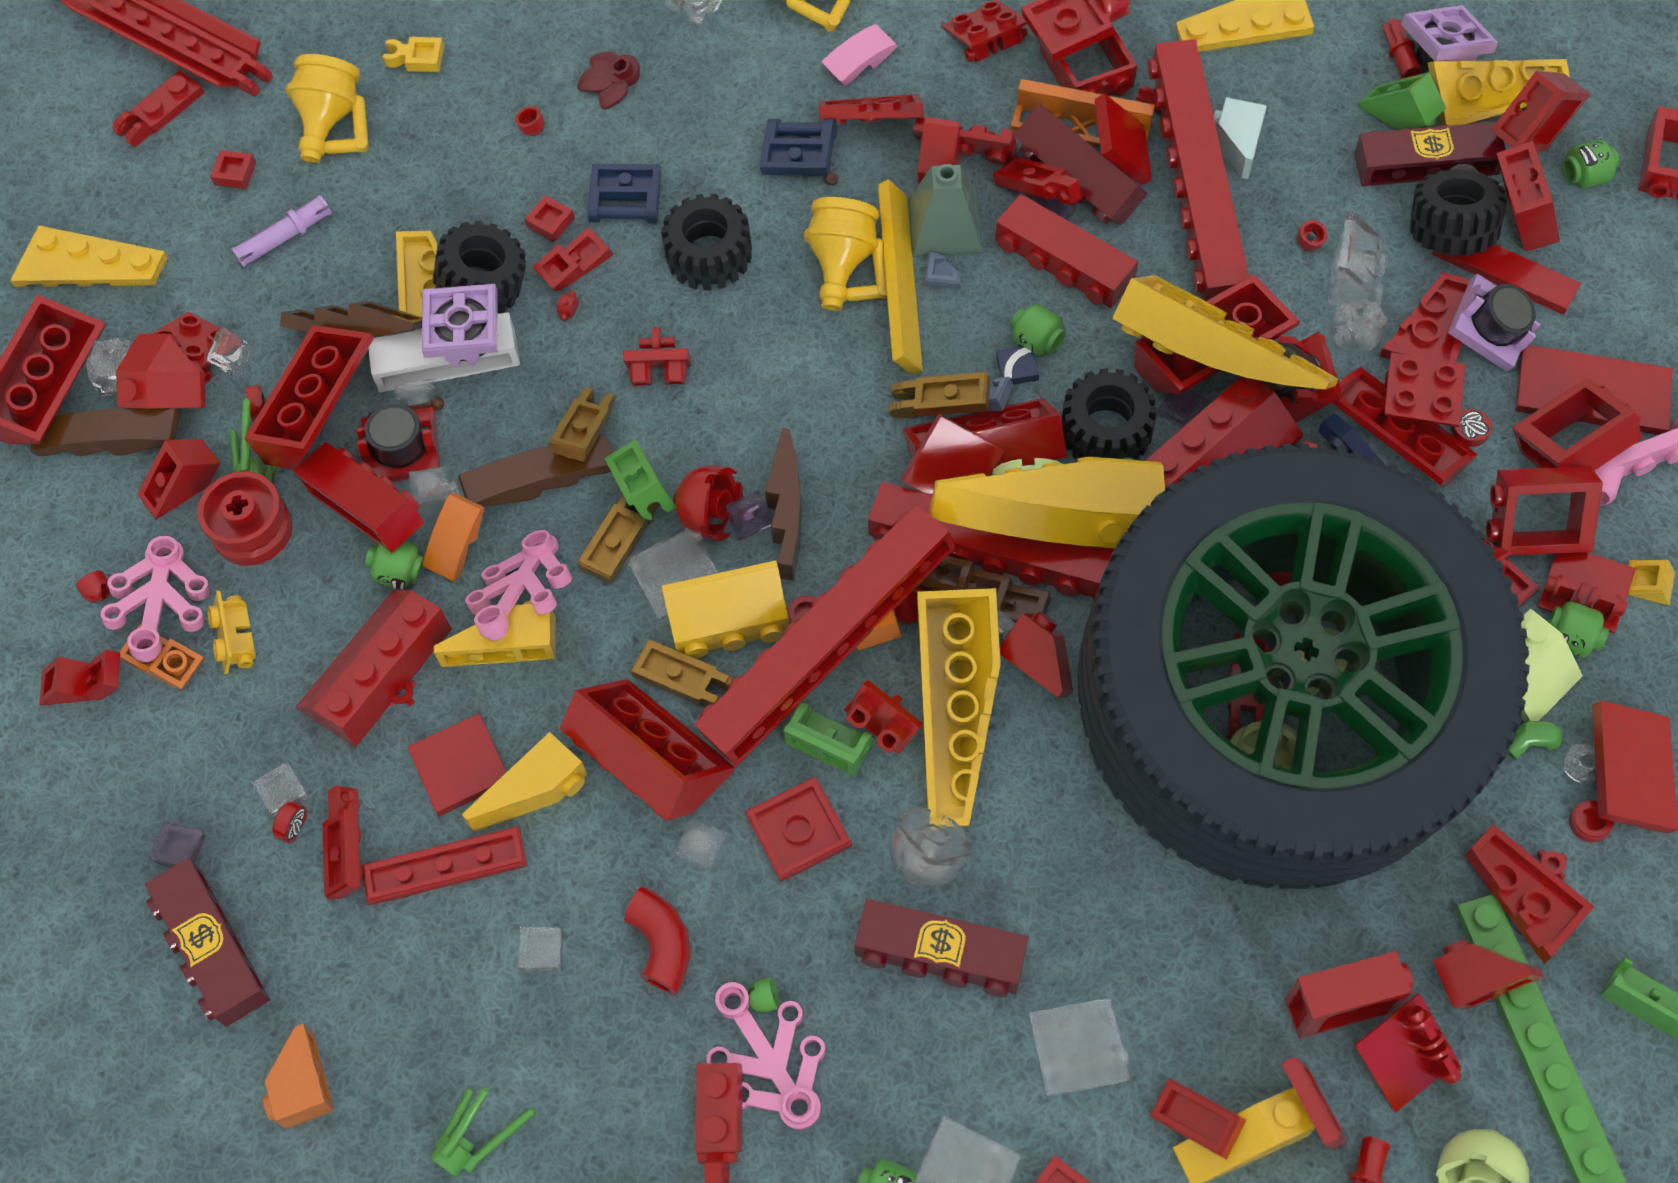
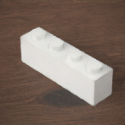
[368,312,520,393]

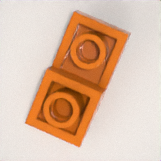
[422,493,485,581]
[120,624,204,690]

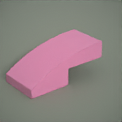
[821,24,898,86]

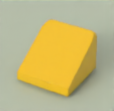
[1628,560,1675,606]

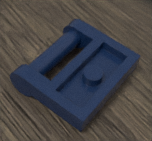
[759,119,837,175]
[587,164,662,223]

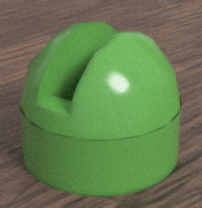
[748,976,780,1012]

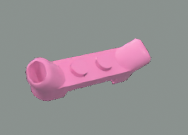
[1595,418,1678,506]

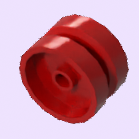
[197,471,293,566]

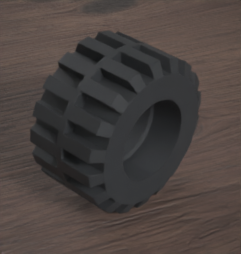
[1409,169,1507,256]
[661,194,752,290]
[433,221,526,314]
[1061,368,1157,461]

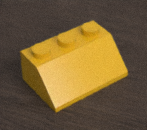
[662,560,789,659]

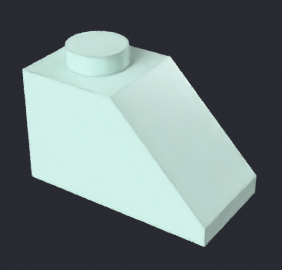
[1214,97,1267,179]

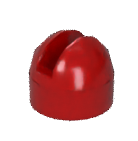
[515,106,545,136]
[1296,220,1328,252]
[76,570,110,603]

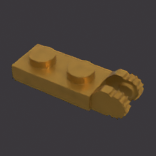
[888,372,991,419]
[549,387,615,462]
[577,495,660,584]
[631,640,735,707]

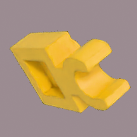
[383,37,445,72]

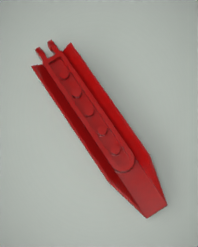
[59,0,273,97]

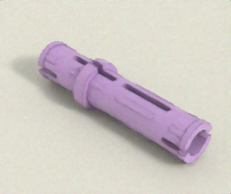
[231,195,332,268]

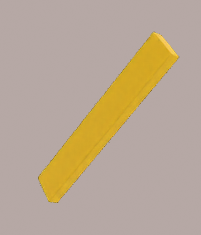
[878,179,923,374]

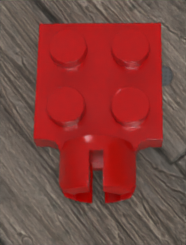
[1021,0,1130,63]

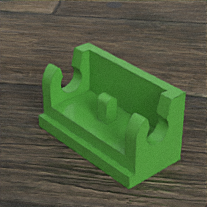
[604,439,675,520]
[783,702,875,777]
[1600,957,1678,1040]

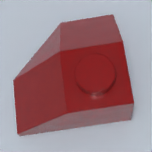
[116,333,206,409]

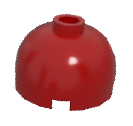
[673,465,743,541]

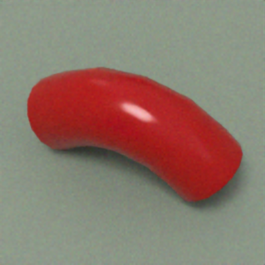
[624,886,691,995]

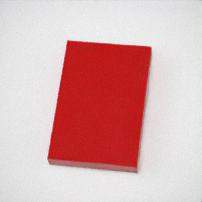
[1592,700,1678,833]

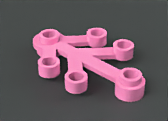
[465,530,572,641]
[100,536,210,662]
[706,982,826,1130]

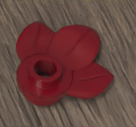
[577,51,640,109]

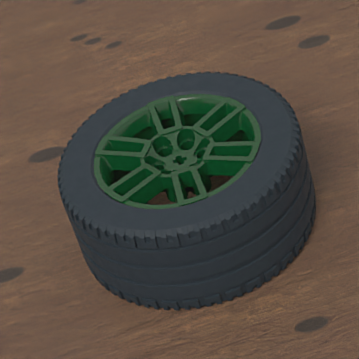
[1078,443,1529,889]

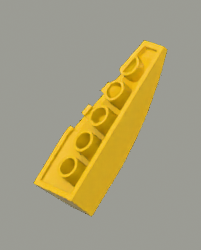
[1112,275,1339,390]
[929,457,1165,548]
[917,588,1000,828]

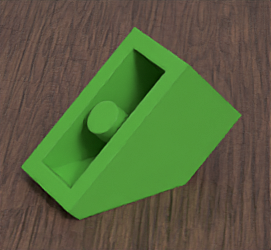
[1358,72,1446,130]

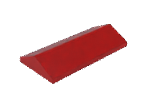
[1332,367,1478,486]

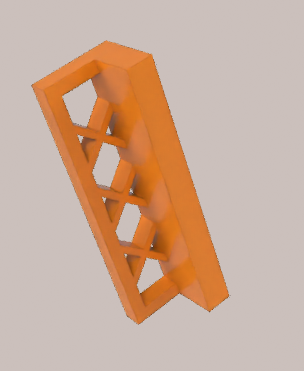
[1010,79,1155,148]

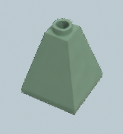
[910,164,983,257]

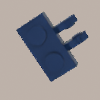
[1319,413,1384,464]

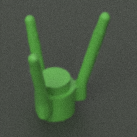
[230,398,276,483]
[430,1087,535,1177]

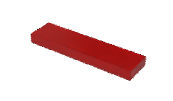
[1432,244,1581,315]
[361,826,528,906]

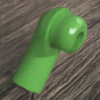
[1507,721,1562,760]

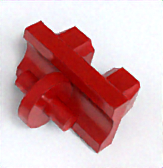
[623,327,692,386]
[844,679,924,754]

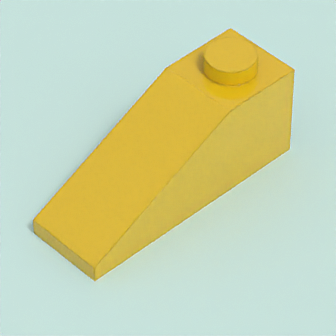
[434,601,556,667]
[462,732,587,832]
[1172,1087,1315,1183]

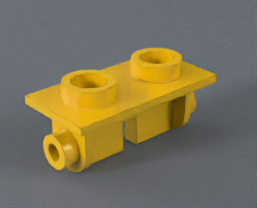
[208,591,256,674]

